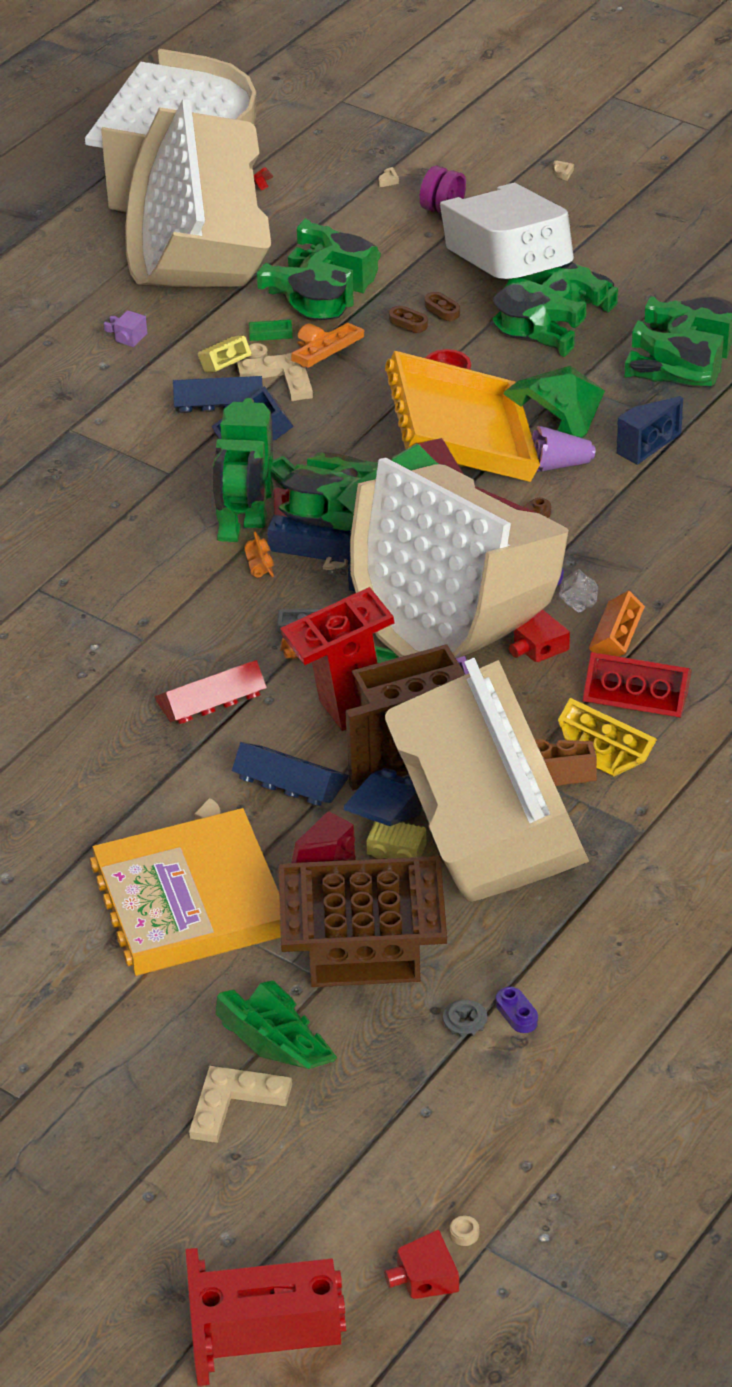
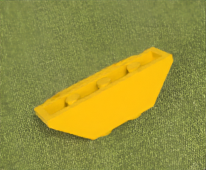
[558,698,657,777]

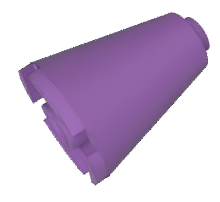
[532,426,595,472]

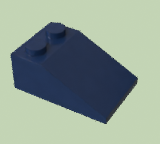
[212,386,294,441]
[616,396,683,465]
[343,768,422,826]

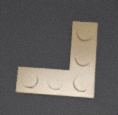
[237,353,313,401]
[189,1066,292,1143]

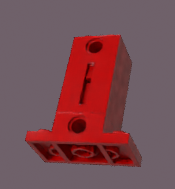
[280,587,395,731]
[185,1248,346,1386]

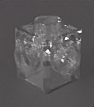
[559,569,599,613]

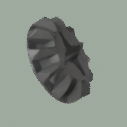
[443,999,487,1038]

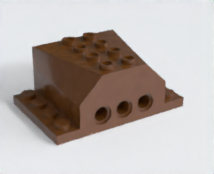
[346,644,466,791]
[279,856,447,987]

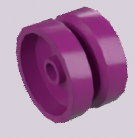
[419,165,466,215]

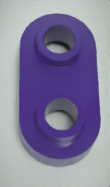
[496,987,538,1033]

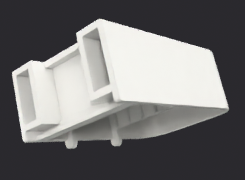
[440,183,574,279]

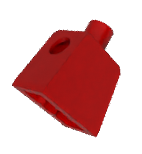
[509,609,570,662]
[384,1230,459,1299]

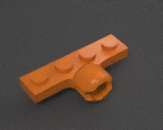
[291,323,364,368]

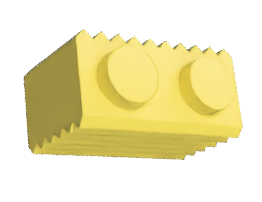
[198,336,251,372]
[367,821,426,859]

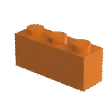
[589,590,645,657]

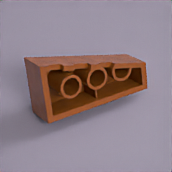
[535,739,597,786]

